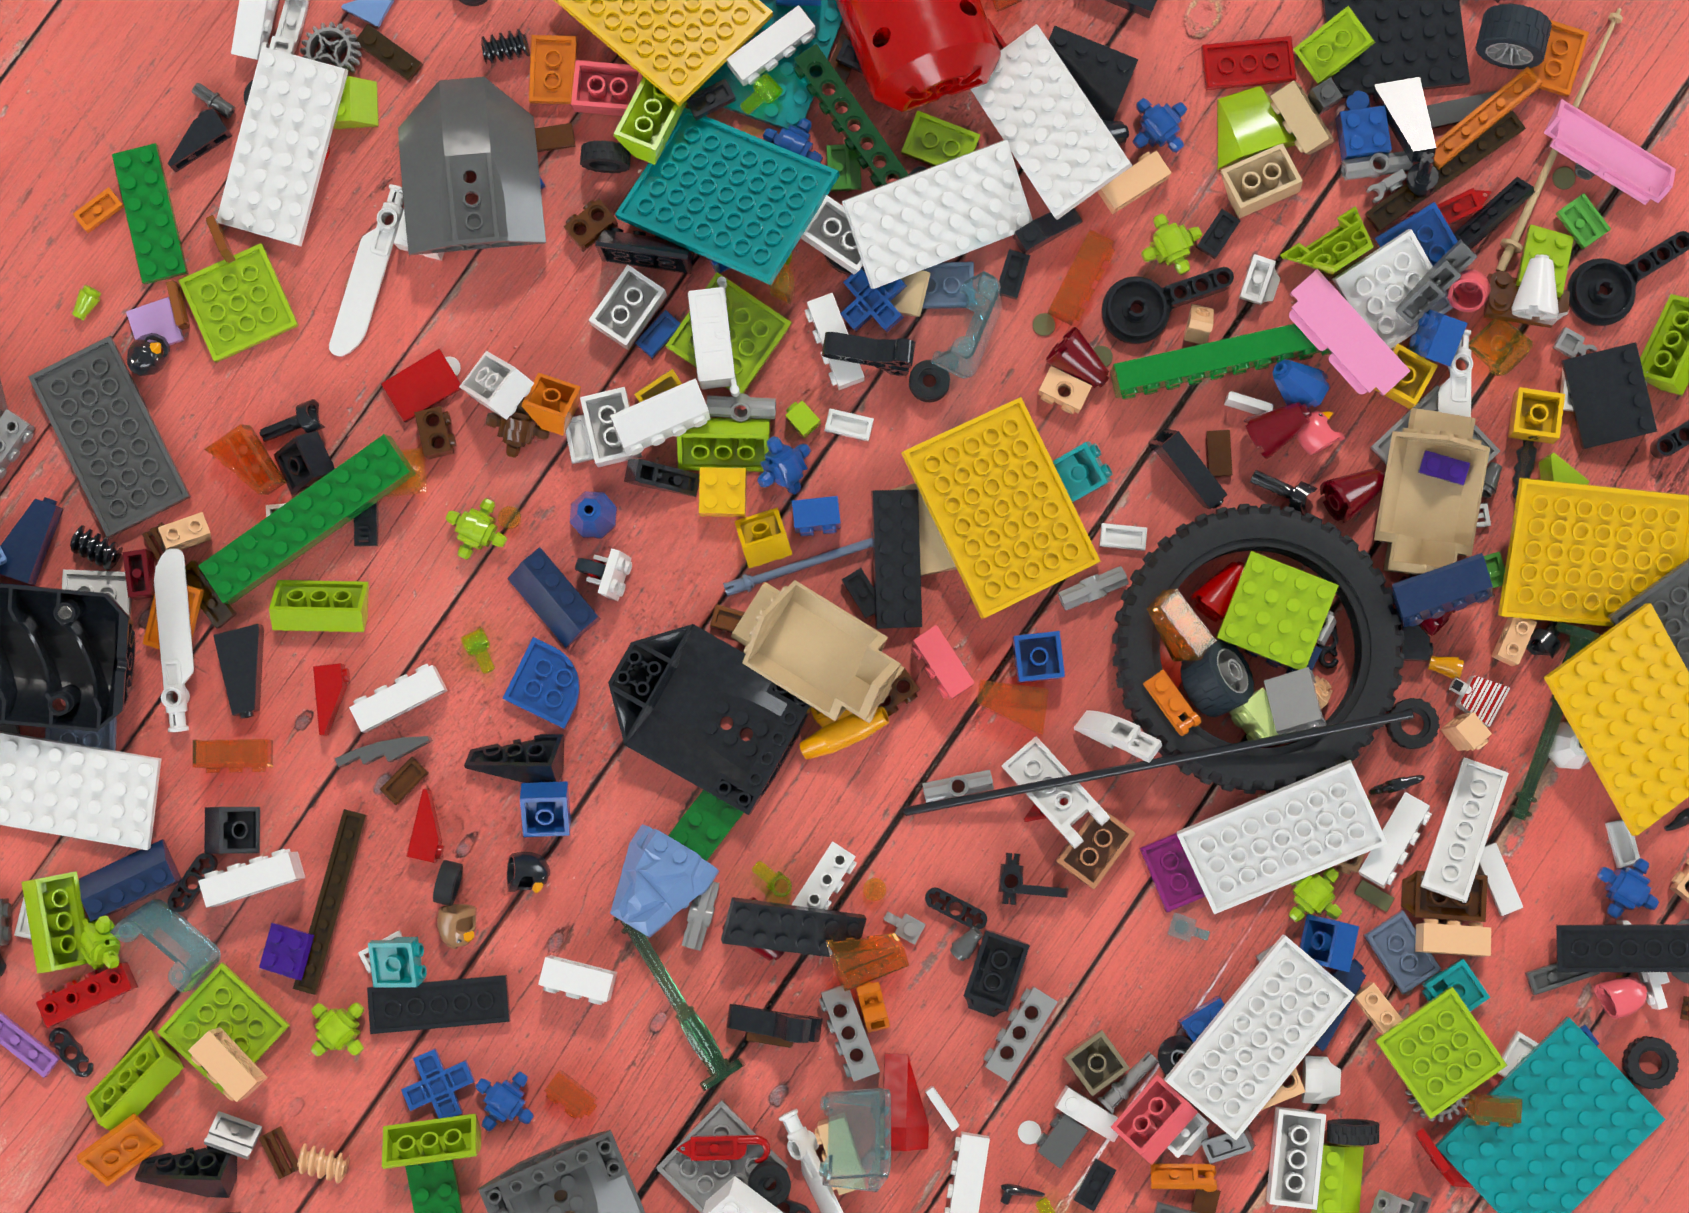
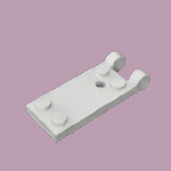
[1002,736,1110,849]

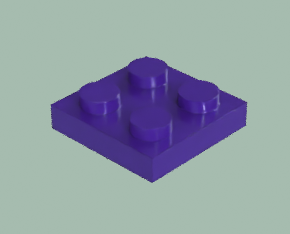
[259,923,314,980]

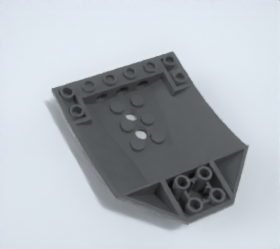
[398,77,546,255]
[478,1129,645,1213]

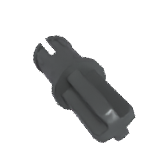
[192,83,236,119]

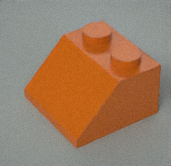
[522,372,581,436]

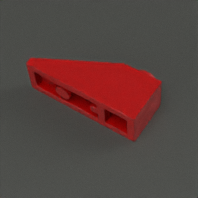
[313,663,350,736]
[406,789,444,863]

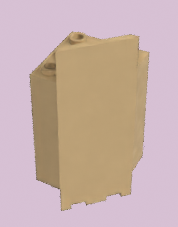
[1374,408,1490,576]
[731,580,904,724]

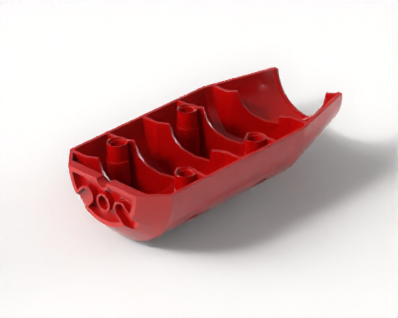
[835,0,1001,112]

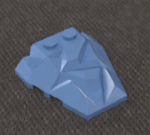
[610,824,719,938]

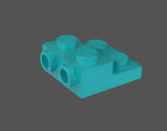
[1052,441,1113,503]
[368,937,427,987]
[1422,958,1491,1012]

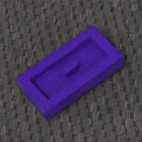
[1418,450,1470,486]

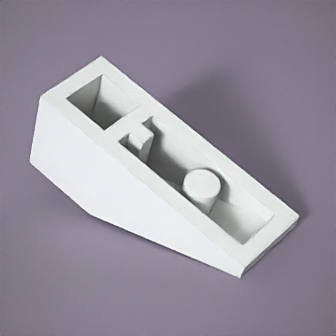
[1054,1085,1118,1142]

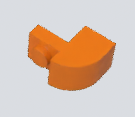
[856,982,890,1033]

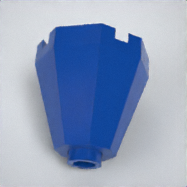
[1272,359,1330,408]
[570,491,617,539]

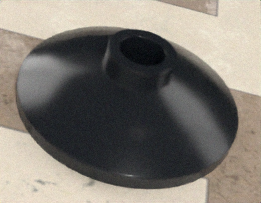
[1158,1035,1193,1075]

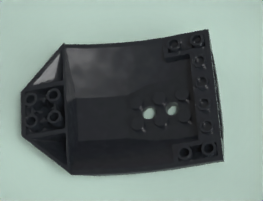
[608,624,812,815]

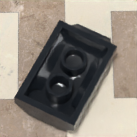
[963,929,1030,1017]

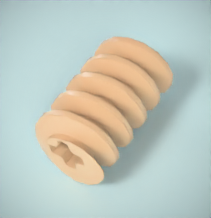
[297,1143,350,1183]

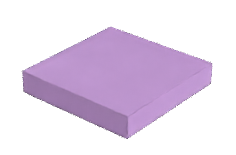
[126,297,185,348]

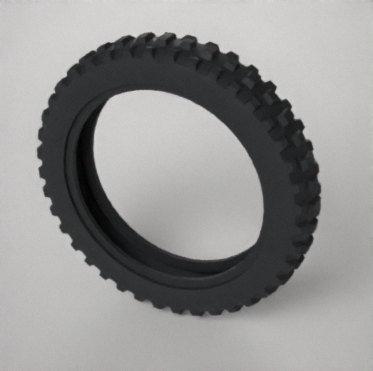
[1112,504,1405,794]

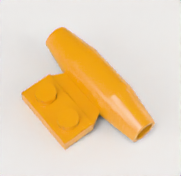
[799,706,889,760]

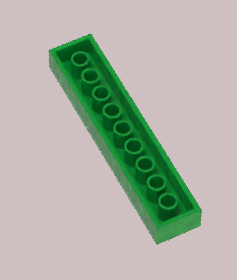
[1110,324,1332,400]
[198,434,416,604]

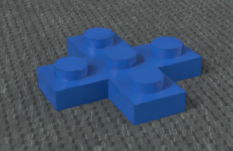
[840,268,907,332]
[401,1048,475,1118]

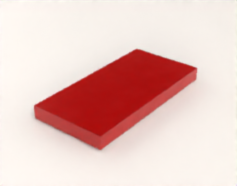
[1201,36,1297,91]

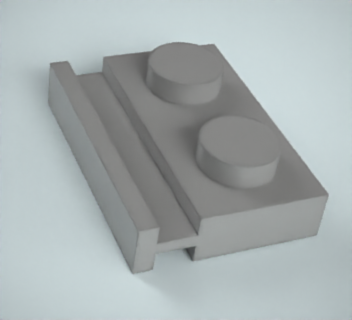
[204,1111,262,1160]

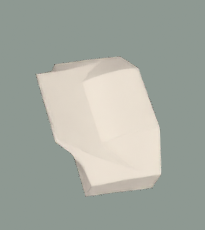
[1239,254,1281,305]
[1302,1055,1341,1104]
[1167,1113,1209,1158]

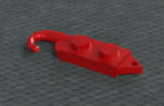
[1405,188,1492,225]
[676,1135,771,1163]

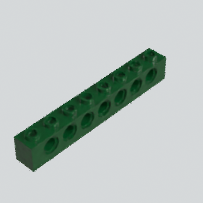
[793,44,909,188]

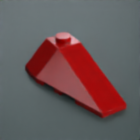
[882,1053,929,1151]

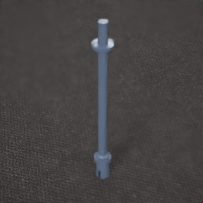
[723,532,873,597]

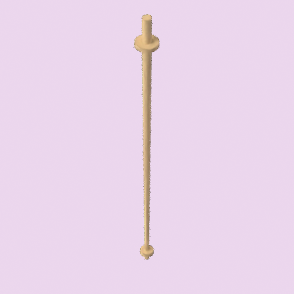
[1495,8,1623,272]

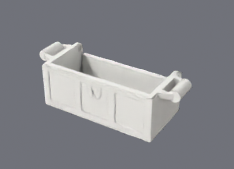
[688,277,740,397]

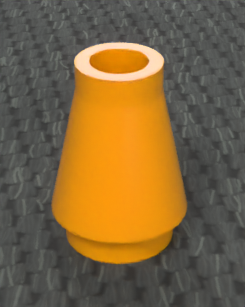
[1428,656,1464,679]

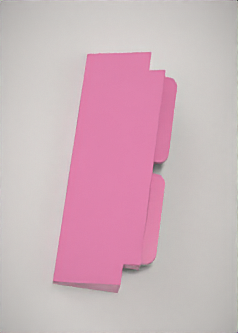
[1544,99,1676,205]
[1289,269,1410,396]

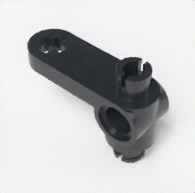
[998,853,1068,905]

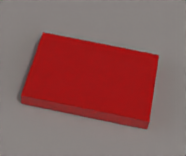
[381,349,461,423]

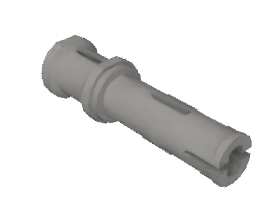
[1098,1051,1159,1114]

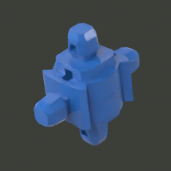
[1133,98,1187,153]
[763,118,823,163]
[757,436,811,494]
[1597,858,1659,919]
[475,1071,534,1131]

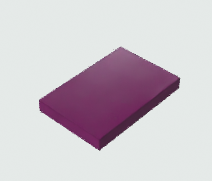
[1139,833,1206,912]

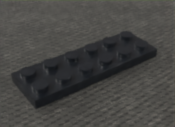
[871,489,922,629]
[721,897,867,960]
[1556,924,1689,972]
[367,975,511,1034]

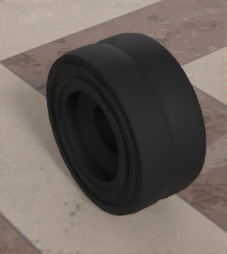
[909,360,950,403]
[748,1161,791,1206]

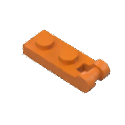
[1143,670,1201,736]
[1150,1164,1217,1192]

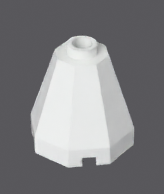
[1546,722,1590,769]

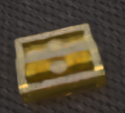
[769,264,795,305]

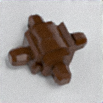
[486,397,550,458]

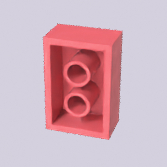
[571,60,643,116]
[911,625,975,700]
[1111,1075,1198,1165]

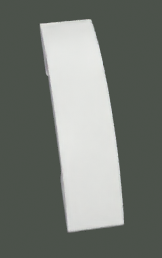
[269,0,309,55]

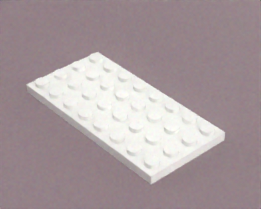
[971,24,1133,220]
[216,46,349,247]
[842,140,1033,289]
[0,731,162,850]
[1177,760,1388,914]
[1164,934,1354,1140]

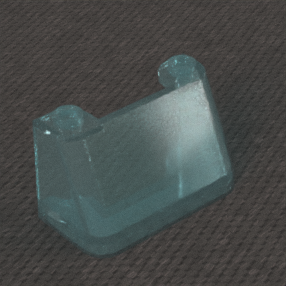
[931,271,1002,379]
[110,899,221,993]
[819,1088,891,1192]

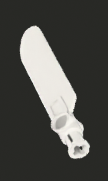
[329,184,404,357]
[1438,330,1473,417]
[154,549,194,732]
[779,1109,843,1213]

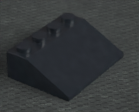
[1048,26,1138,121]
[595,228,695,274]
[1561,342,1657,449]

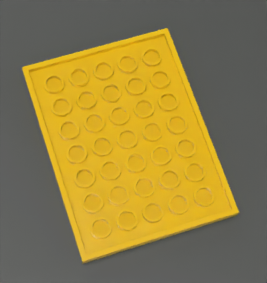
[554,0,773,107]
[901,397,1101,619]
[1498,478,1689,627]
[1544,603,1689,836]

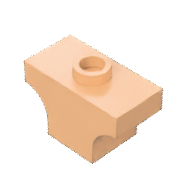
[1184,304,1214,344]

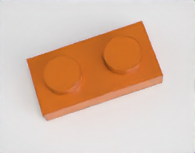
[73,187,124,234]

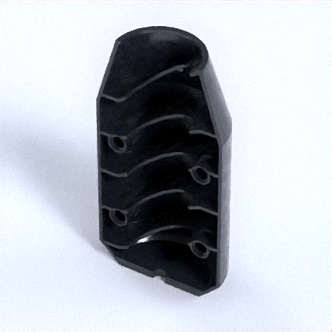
[0,583,136,732]

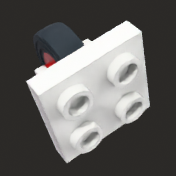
[575,548,632,601]

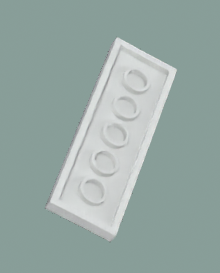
[1420,757,1509,903]

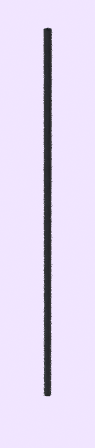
[904,709,1414,816]

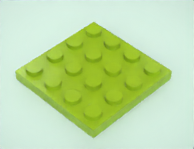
[178,243,299,363]
[666,272,792,394]
[1216,551,1339,670]
[158,962,290,1094]
[1375,987,1508,1119]

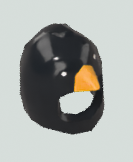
[127,333,170,376]
[507,852,550,894]

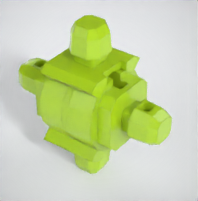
[1141,213,1202,275]
[446,498,507,560]
[1289,867,1342,922]
[80,916,121,970]
[311,1002,364,1056]

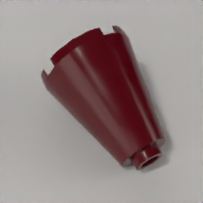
[1046,327,1109,388]
[1244,402,1312,459]
[1320,468,1385,523]

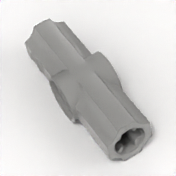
[1341,151,1413,181]
[707,393,776,422]
[1058,566,1129,611]
[922,770,994,803]
[682,881,720,951]

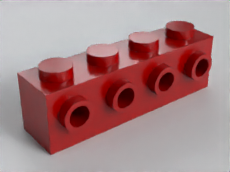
[36,962,138,1028]

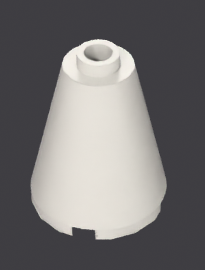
[1512,255,1559,320]

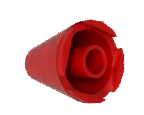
[1190,561,1245,622]

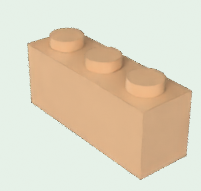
[1098,150,1171,215]
[1440,712,1492,751]
[1415,919,1491,957]

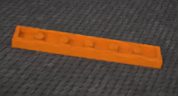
[1433,67,1543,170]

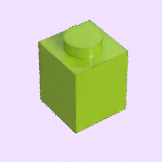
[785,400,821,439]

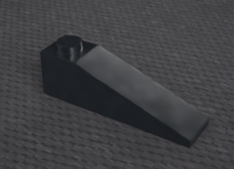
[464,734,564,783]
[135,1146,237,1198]

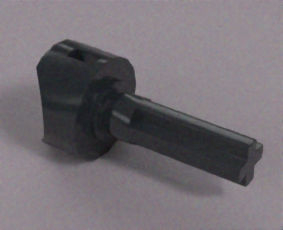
[1406,152,1439,197]
[259,399,325,442]
[1250,470,1318,515]
[1526,621,1566,659]

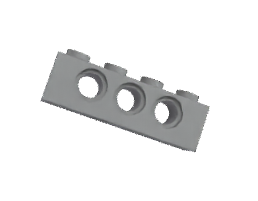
[819,982,880,1082]
[983,986,1058,1082]

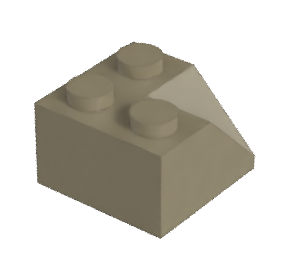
[1062,1030,1130,1096]

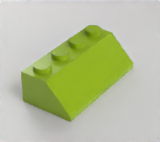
[614,76,686,165]
[1640,294,1689,395]
[677,418,770,472]
[269,580,369,632]
[21,871,88,973]
[85,1030,184,1131]
[382,1114,481,1169]
[1312,1143,1364,1213]

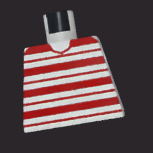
[1449,675,1510,727]

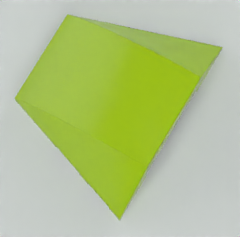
[1217,86,1297,170]
[1281,206,1373,274]

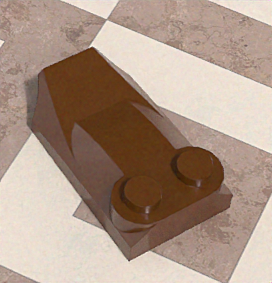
[1484,271,1570,328]
[1401,870,1488,922]

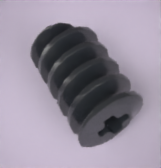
[481,29,530,65]
[70,525,123,570]

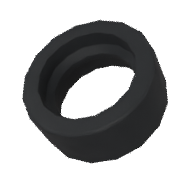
[433,860,463,906]

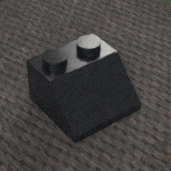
[274,431,335,495]
[204,807,260,854]

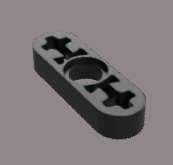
[168,853,218,912]
[925,887,987,930]

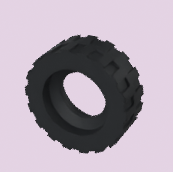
[580,141,631,173]
[1385,698,1440,749]
[1622,1036,1679,1089]
[1327,1119,1379,1146]

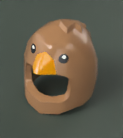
[437,904,477,949]

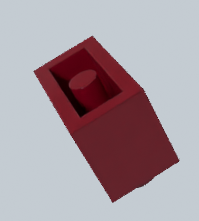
[122,549,155,600]

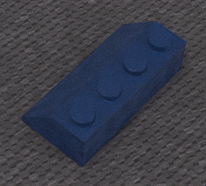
[507,547,601,648]
[1392,553,1493,627]
[79,839,182,921]

